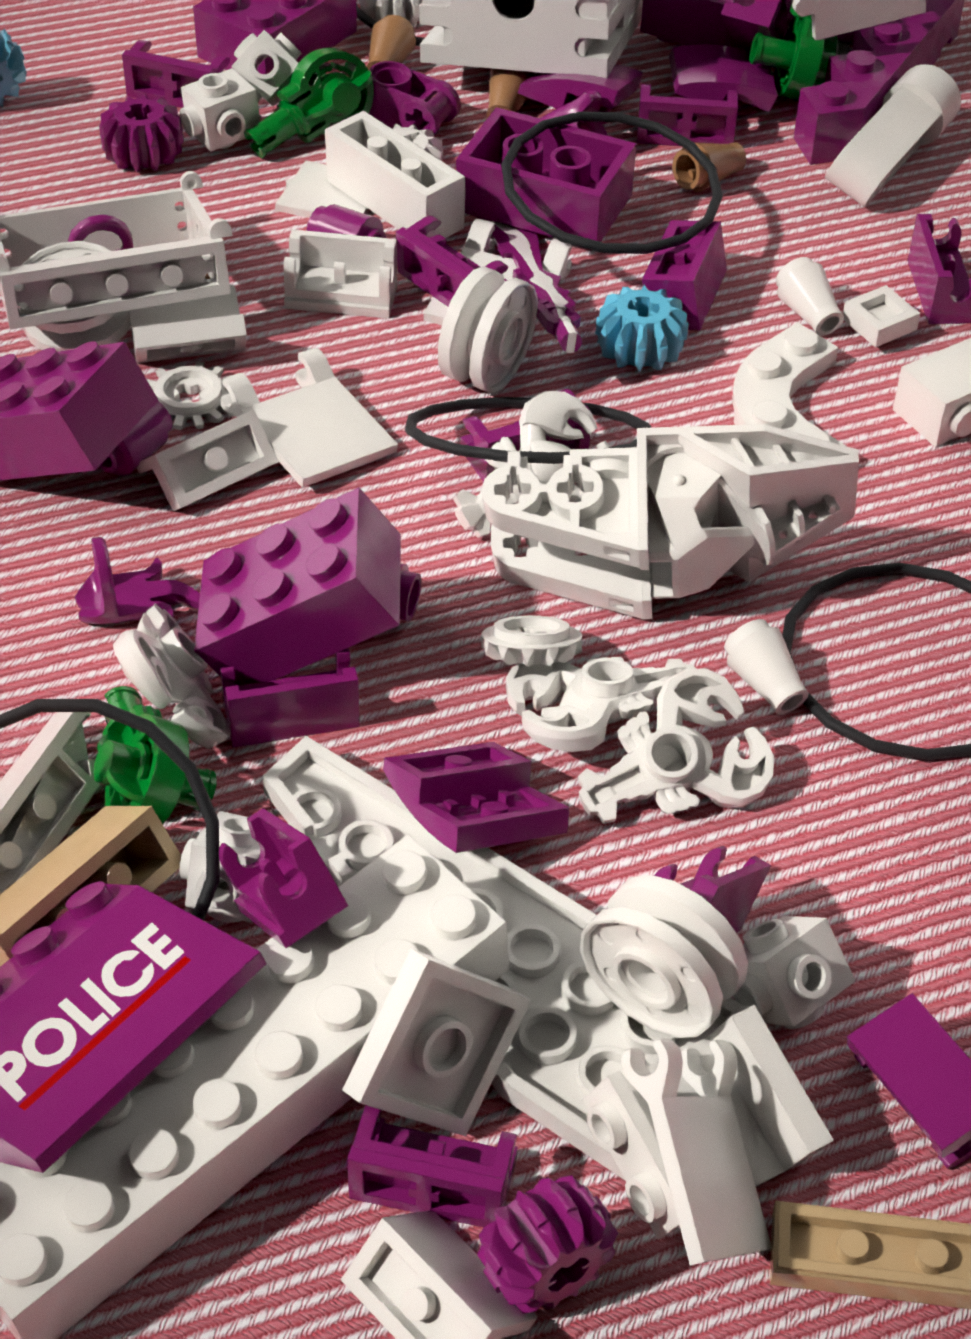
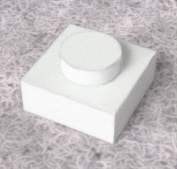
[843,285,921,348]

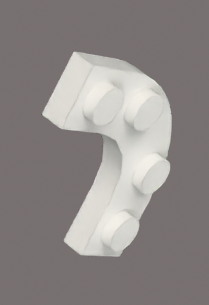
[732,322,846,446]

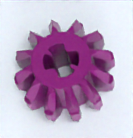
[99,94,184,173]
[477,1175,618,1313]

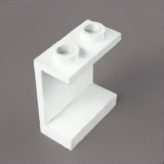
[581,1005,834,1240]

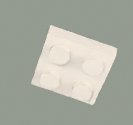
[342,949,531,1136]

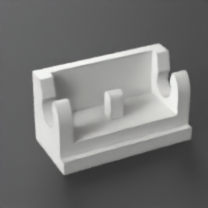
[284,229,397,319]

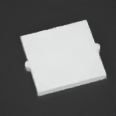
[275,160,369,218]

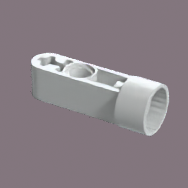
[825,64,961,207]

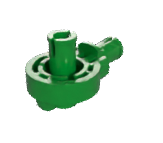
[749,4,838,101]
[244,48,374,158]
[93,686,217,824]

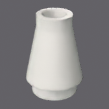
[776,257,844,336]
[724,619,809,715]

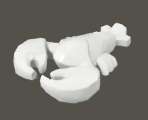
[453,391,611,538]
[113,603,231,749]
[506,657,696,752]
[577,668,774,824]

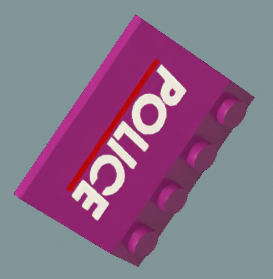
[0,881,267,1173]

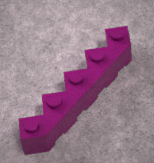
[793,0,965,165]

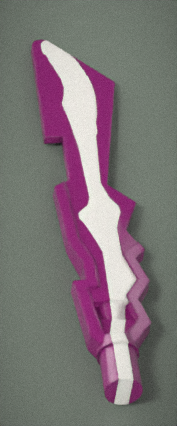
[487,220,582,353]

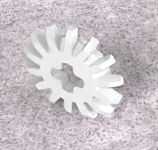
[147,361,229,430]

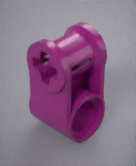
[369,61,461,136]

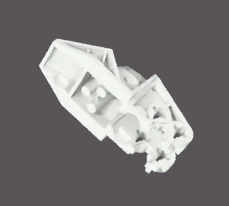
[482,424,859,619]

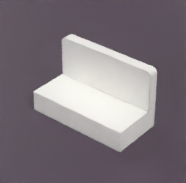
[128,285,247,363]
[137,409,279,511]
[340,1210,537,1339]

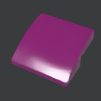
[669,44,778,112]
[518,64,643,109]
[383,742,570,853]

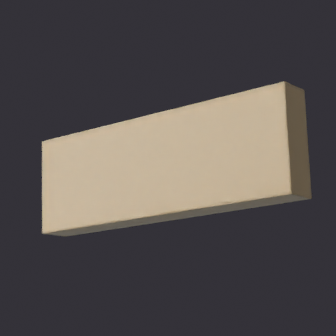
[770,1200,971,1309]

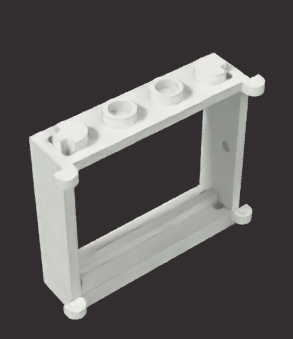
[0,171,233,330]

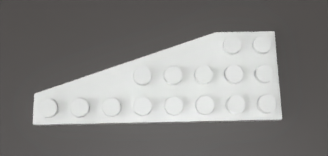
[262,736,747,1180]

